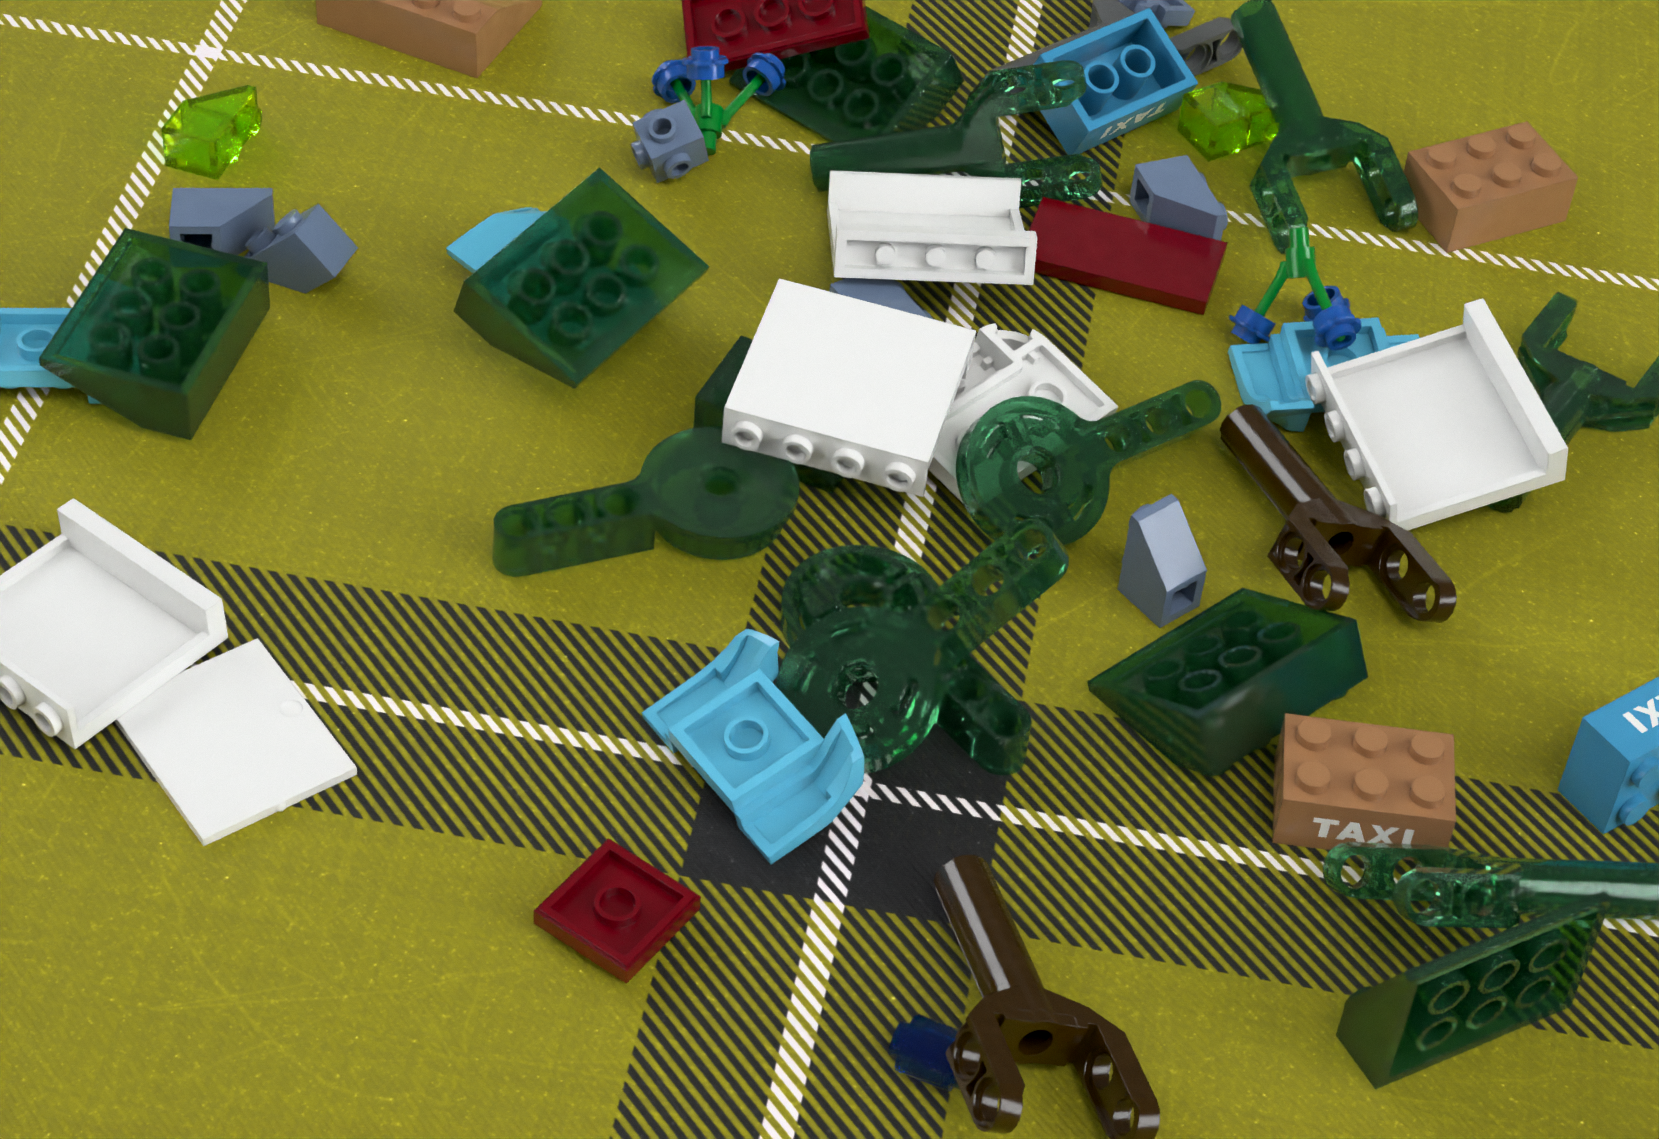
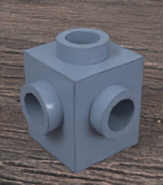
[630,100,709,183]

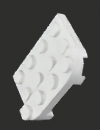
[929,323,1119,512]

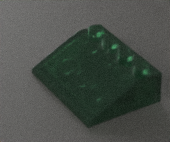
[728,6,964,166]
[453,167,710,389]
[39,228,270,440]
[1087,587,1368,777]
[1336,890,1612,1090]

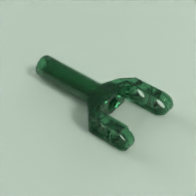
[1230,0,1418,254]
[810,60,1103,208]
[1487,292,1659,513]
[1323,842,1659,929]

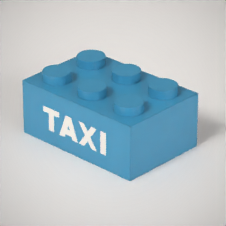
[1022,8,1198,158]
[1557,677,1659,834]

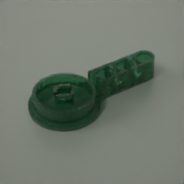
[492,426,799,577]

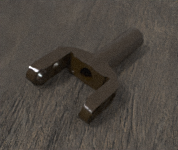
[1219,404,1457,623]
[933,855,1160,1139]

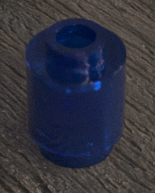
[888,1013,960,1092]

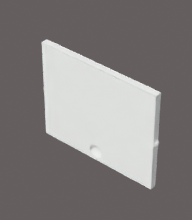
[114,638,357,847]

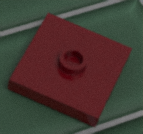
[534,838,701,984]

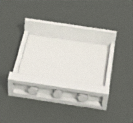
[827,171,1037,285]
[722,278,976,497]
[1305,298,1568,531]
[0,498,228,749]

